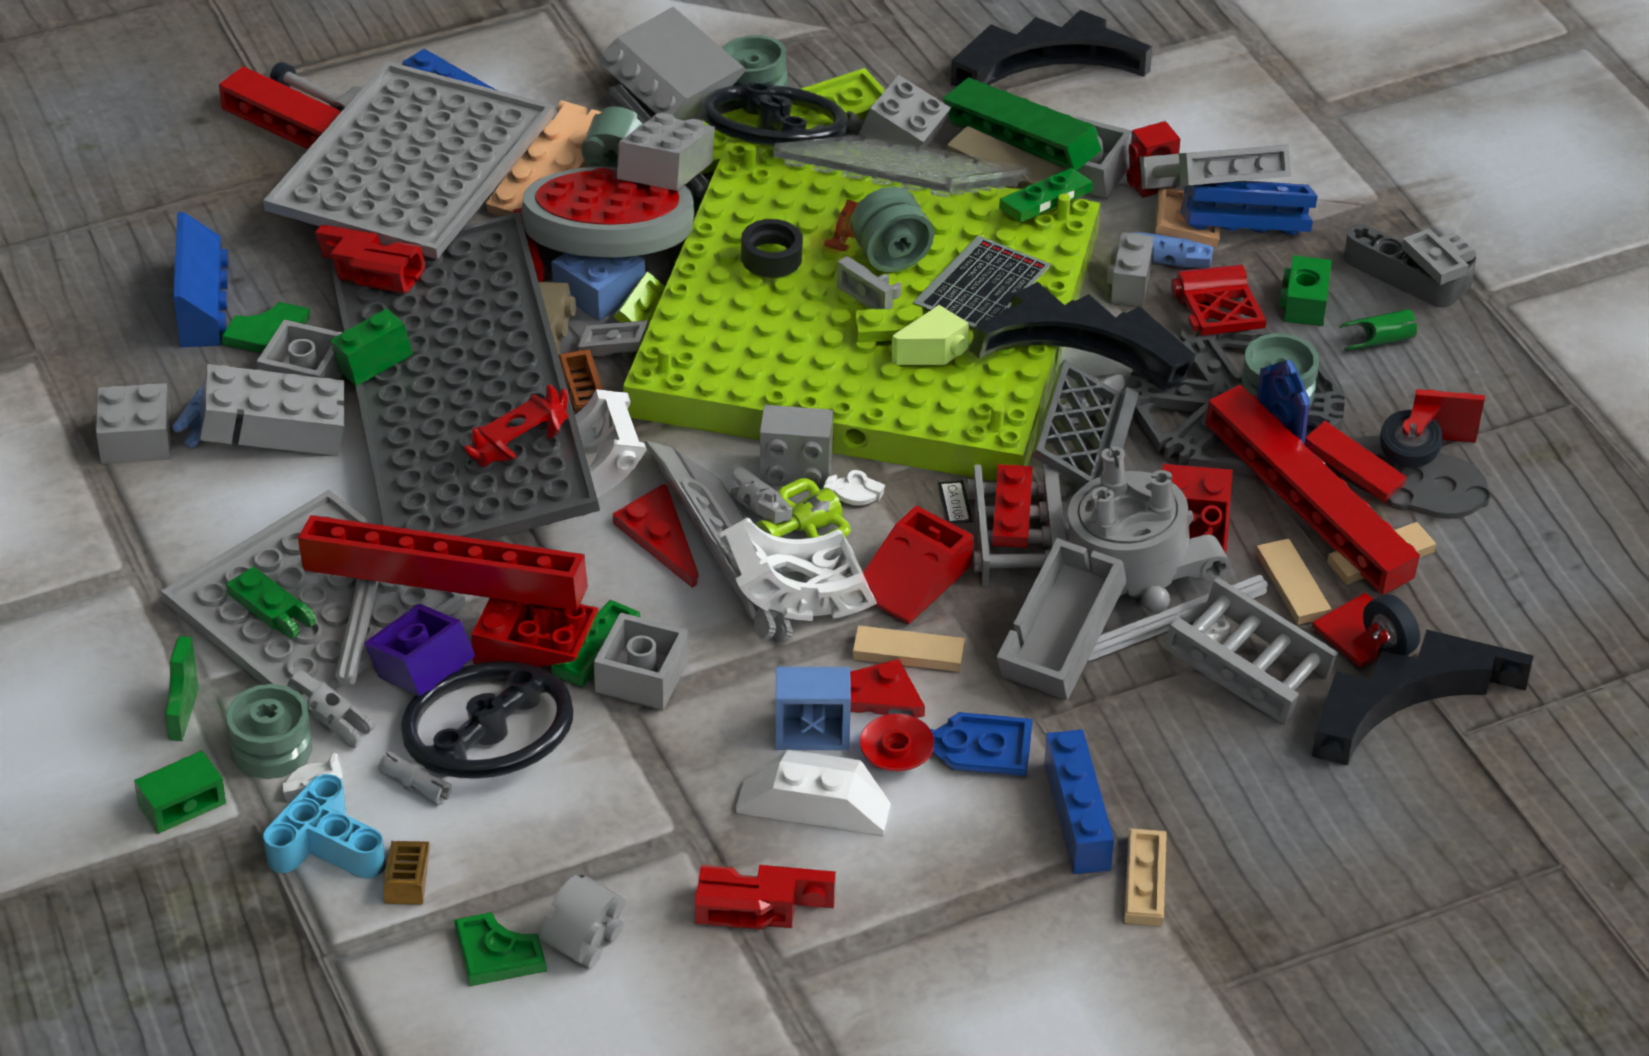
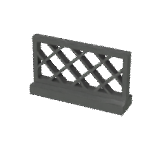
[1031,360,1139,486]

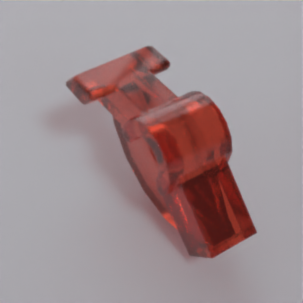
[823,199,859,252]

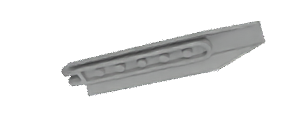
[644,441,794,644]

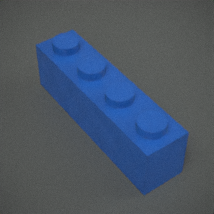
[1044,729,1114,874]

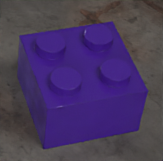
[364,603,475,696]

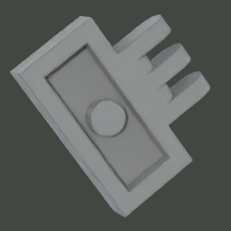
[1401,228,1476,285]

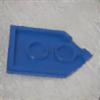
[1257,359,1310,444]
[931,712,1033,776]

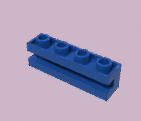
[1180,181,1318,235]

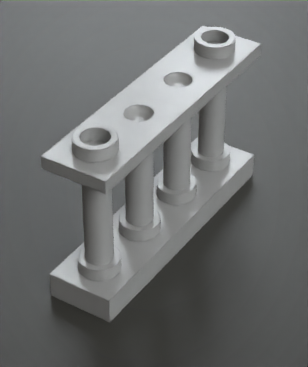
[1140,145,1291,189]
[967,464,1066,587]
[1164,577,1338,725]

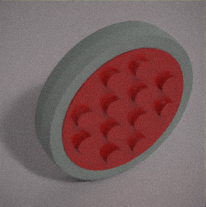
[522,167,694,257]

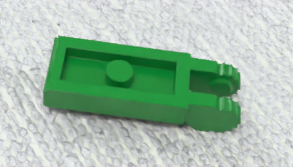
[226,566,317,639]

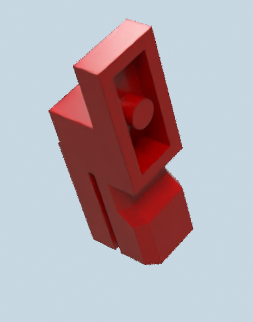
[315,224,426,293]
[695,865,836,929]

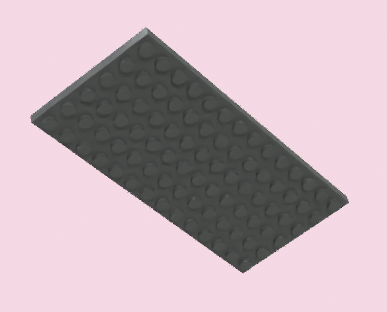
[330,212,600,540]

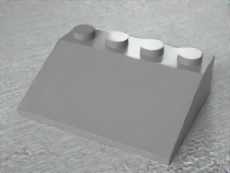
[597,6,746,121]

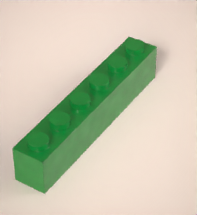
[942,77,1102,171]

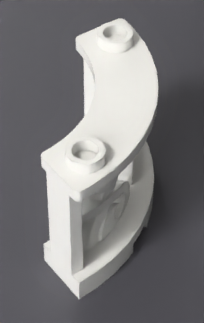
[575,389,646,498]
[718,518,877,621]

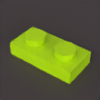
[613,271,665,324]
[855,307,923,342]

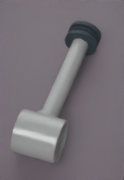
[270,62,362,111]

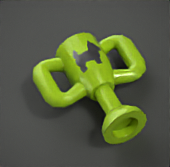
[755,478,851,538]

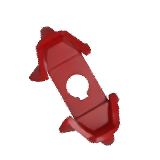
[464,384,569,467]

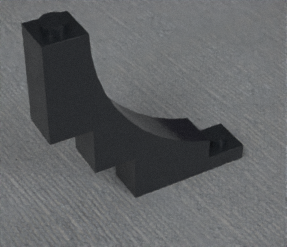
[1312,630,1534,765]

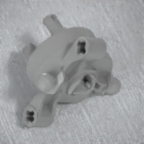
[1068,446,1231,613]

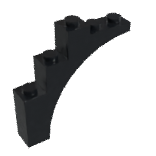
[951,9,1153,87]
[969,282,1196,391]

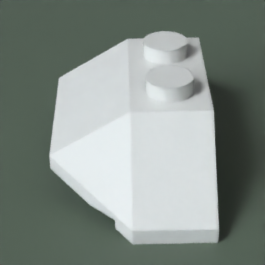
[736,750,891,836]

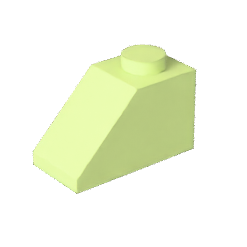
[892,305,969,365]

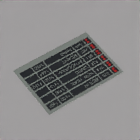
[913,235,1052,327]

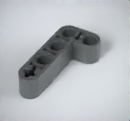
[1344,224,1476,308]

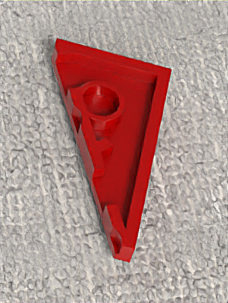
[613,484,699,588]
[850,659,925,718]

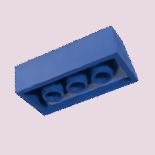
[173,212,229,348]

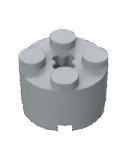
[540,874,626,968]

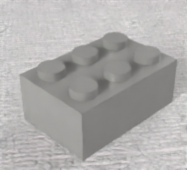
[617,113,715,191]

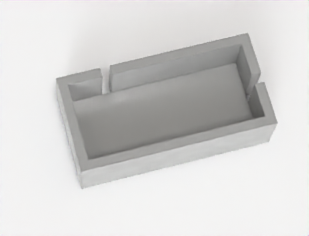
[200,364,344,456]
[997,538,1127,701]

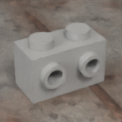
[1107,232,1154,307]

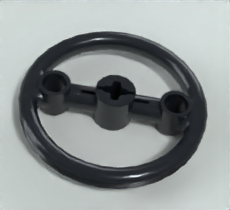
[701,83,848,149]
[401,661,573,779]

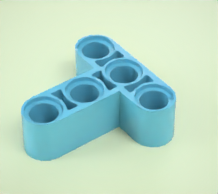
[263,774,385,879]

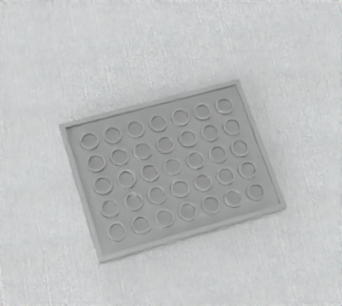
[263,61,554,259]

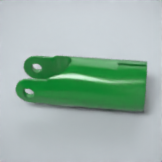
[1339,309,1417,350]

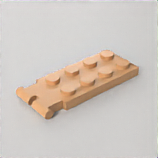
[486,100,602,216]

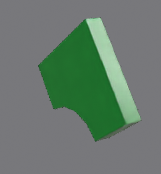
[222,302,310,353]
[165,636,199,741]
[454,912,547,986]

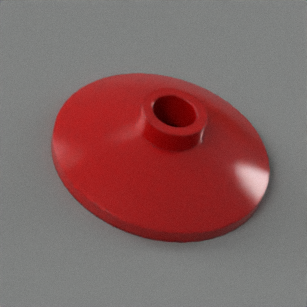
[860,714,934,771]

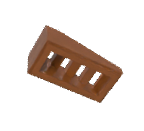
[558,349,603,412]

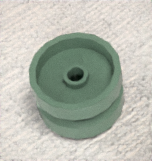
[722,35,789,107]
[850,186,934,272]
[1241,333,1319,407]
[226,684,312,779]

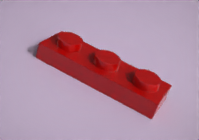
[992,464,1033,548]

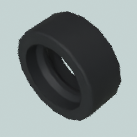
[741,219,803,278]

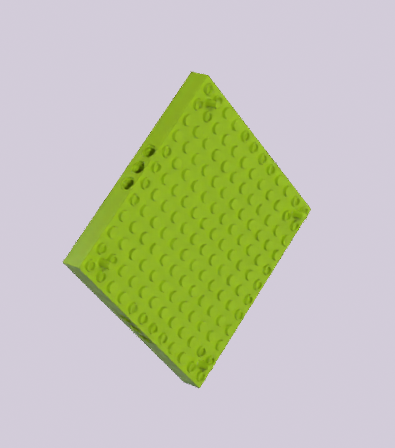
[623,142,1101,482]

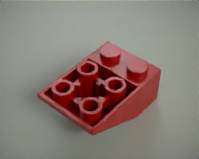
[1162,464,1233,554]
[863,505,974,624]
[471,598,598,667]

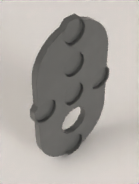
[1335,436,1491,519]

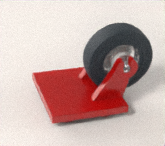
[1380,389,1485,467]
[1312,593,1420,668]

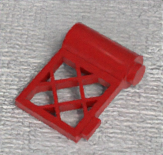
[1171,264,1266,336]

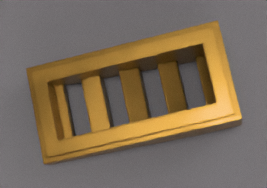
[383,841,430,904]

